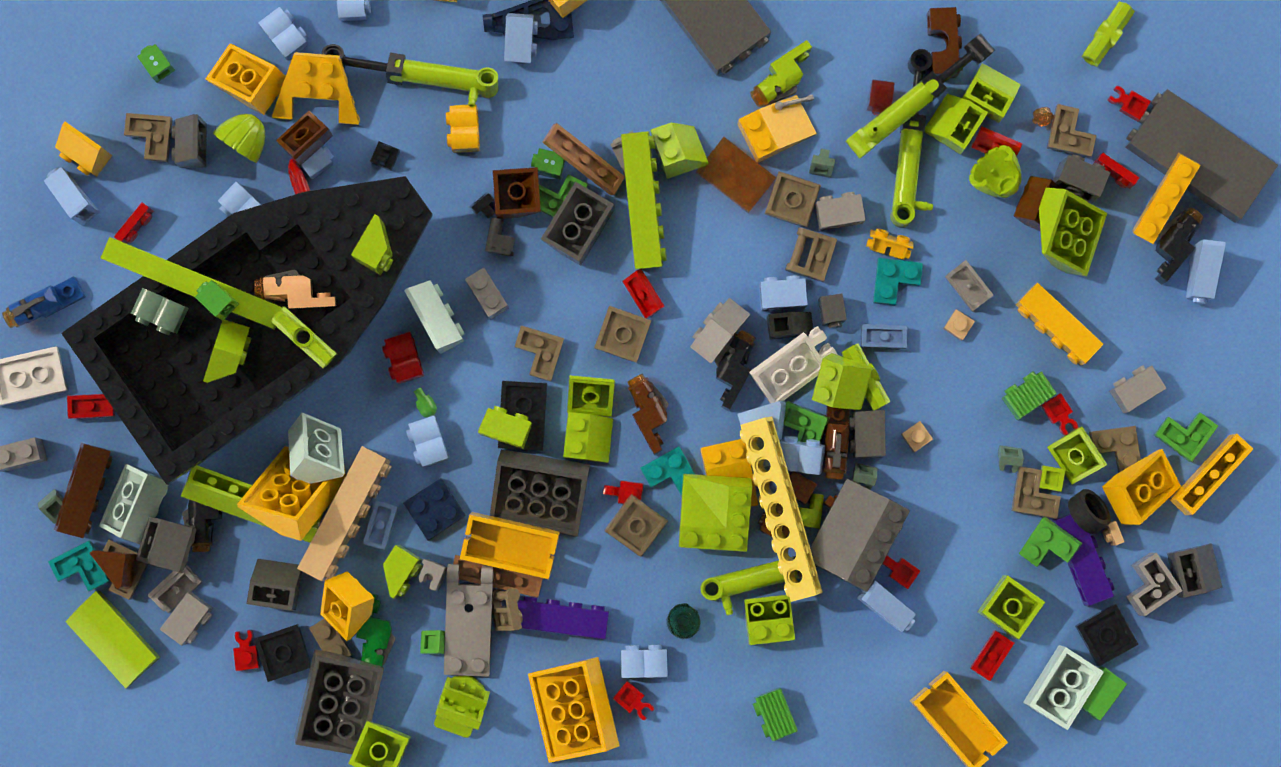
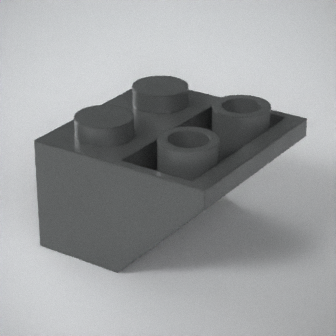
[135,517,196,573]
[1167,543,1223,598]
[246,559,302,611]

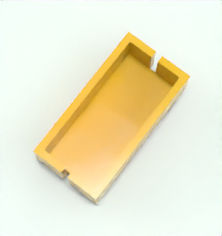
[460,512,560,579]
[909,671,1008,767]

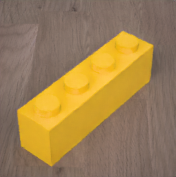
[1132,153,1201,244]
[1015,282,1103,365]
[1169,433,1253,516]

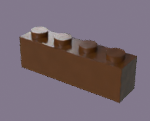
[54,442,112,538]

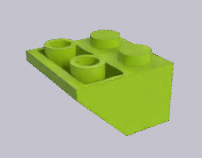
[962,63,1021,123]
[924,94,988,155]
[383,545,423,599]
[744,595,795,645]

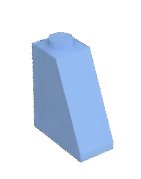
[44,167,100,226]
[1186,239,1226,304]
[738,401,786,468]
[857,581,916,632]

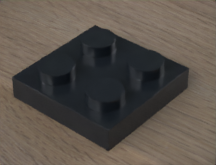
[1075,604,1139,666]
[254,624,311,682]

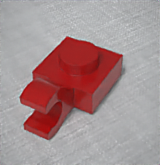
[603,481,643,504]
[882,555,920,589]

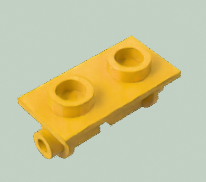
[866,228,914,260]

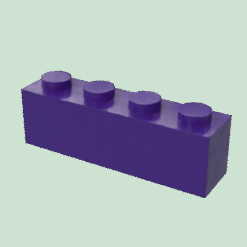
[1052,514,1115,606]
[518,596,609,639]

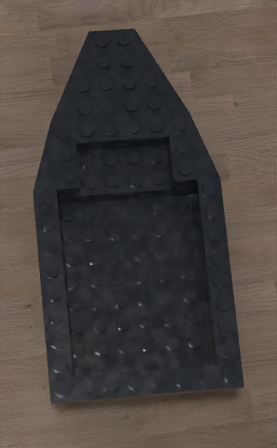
[61,176,433,485]

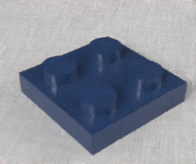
[403,478,466,541]

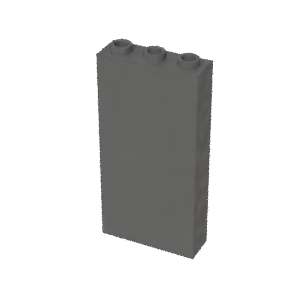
[660,0,771,76]
[1125,89,1278,223]

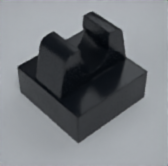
[370,141,400,171]
[469,193,495,219]

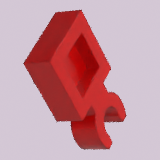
[1107,86,1151,122]
[1040,393,1078,435]
[233,630,260,671]
[613,681,654,720]

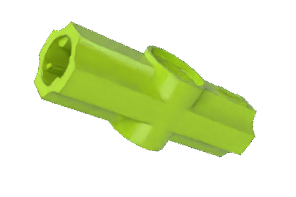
[1081,1,1135,67]
[271,306,337,369]
[841,343,891,411]

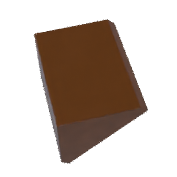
[276,111,333,166]
[90,550,136,590]

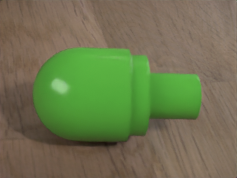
[413,387,437,418]

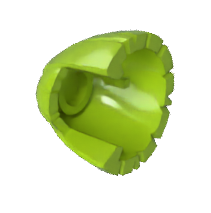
[213,114,265,163]
[969,145,1022,198]

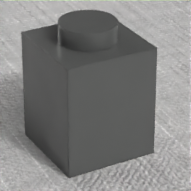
[818,293,847,329]

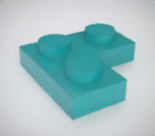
[873,258,923,305]
[640,446,695,496]
[48,541,110,592]

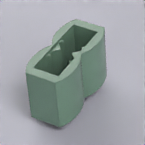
[131,288,189,335]

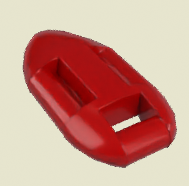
[288,159,310,194]

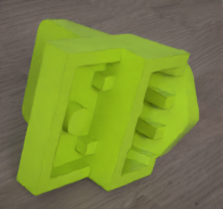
[434,675,490,738]

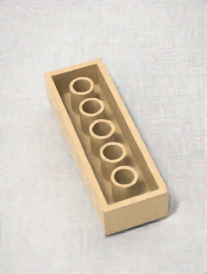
[297,446,392,581]

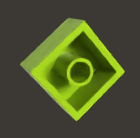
[977,575,1045,639]

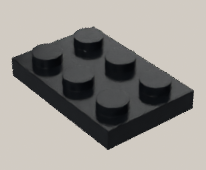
[498,381,547,451]

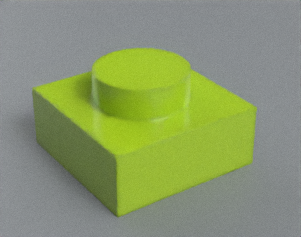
[1039,465,1065,492]

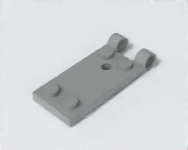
[444,564,494,677]

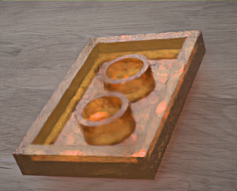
[696,137,776,213]

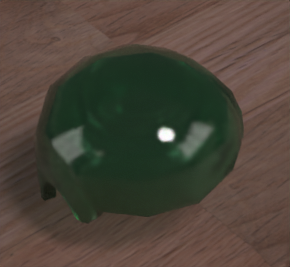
[666,603,701,640]

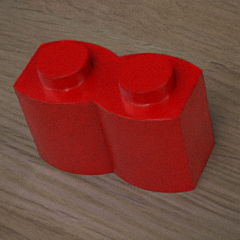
[382,332,424,384]

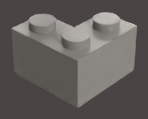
[690,298,751,363]
[1126,553,1183,616]

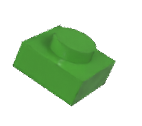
[420,630,445,654]

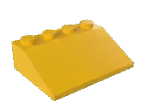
[237,446,346,541]
[528,657,620,763]

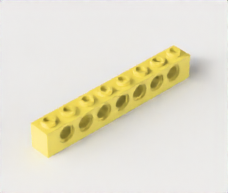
[740,416,823,602]

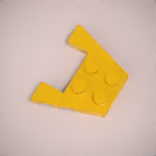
[272,52,360,125]

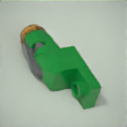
[356,593,396,667]

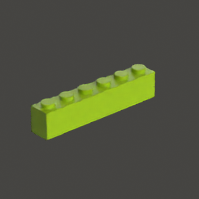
[621,131,667,269]
[181,465,323,543]

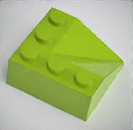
[1039,188,1107,276]
[679,474,752,552]

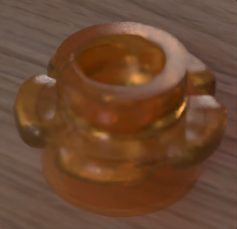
[1032,107,1054,126]

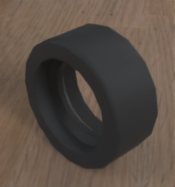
[1068,489,1111,534]

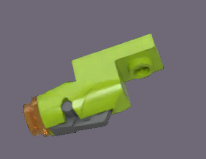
[750,40,812,107]

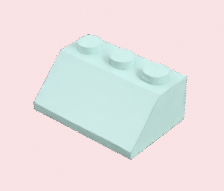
[404,280,465,354]
[288,413,345,484]
[99,464,168,544]
[1023,645,1104,730]

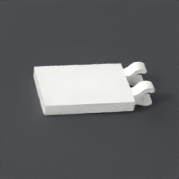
[749,326,838,404]
[0,346,68,406]

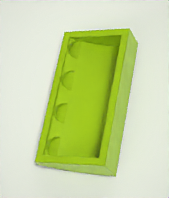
[65,591,160,688]

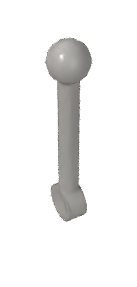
[775,95,814,110]

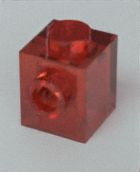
[867,80,895,115]

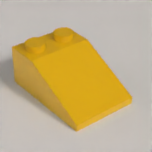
[206,43,286,115]
[737,95,817,164]
[700,439,759,507]
[1102,449,1181,525]

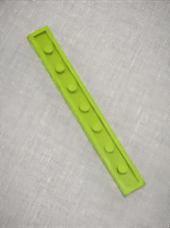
[100,237,283,330]

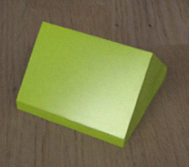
[567,375,615,417]
[1047,427,1107,484]

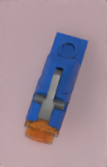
[2,276,86,328]

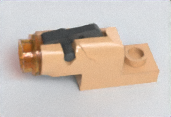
[254,270,337,308]

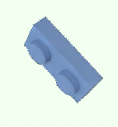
[861,324,907,349]
[363,500,398,550]

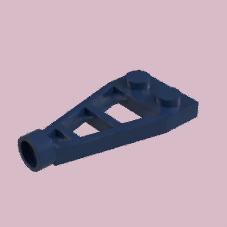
[482,0,574,40]

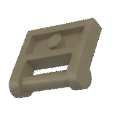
[785,228,837,282]
[492,588,523,631]

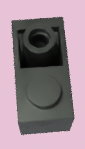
[767,312,813,340]

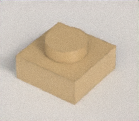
[943,309,975,341]
[901,421,933,452]
[1102,521,1125,546]

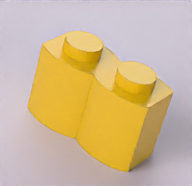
[446,104,480,153]

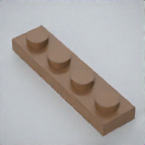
[542,123,625,195]
[453,555,543,598]

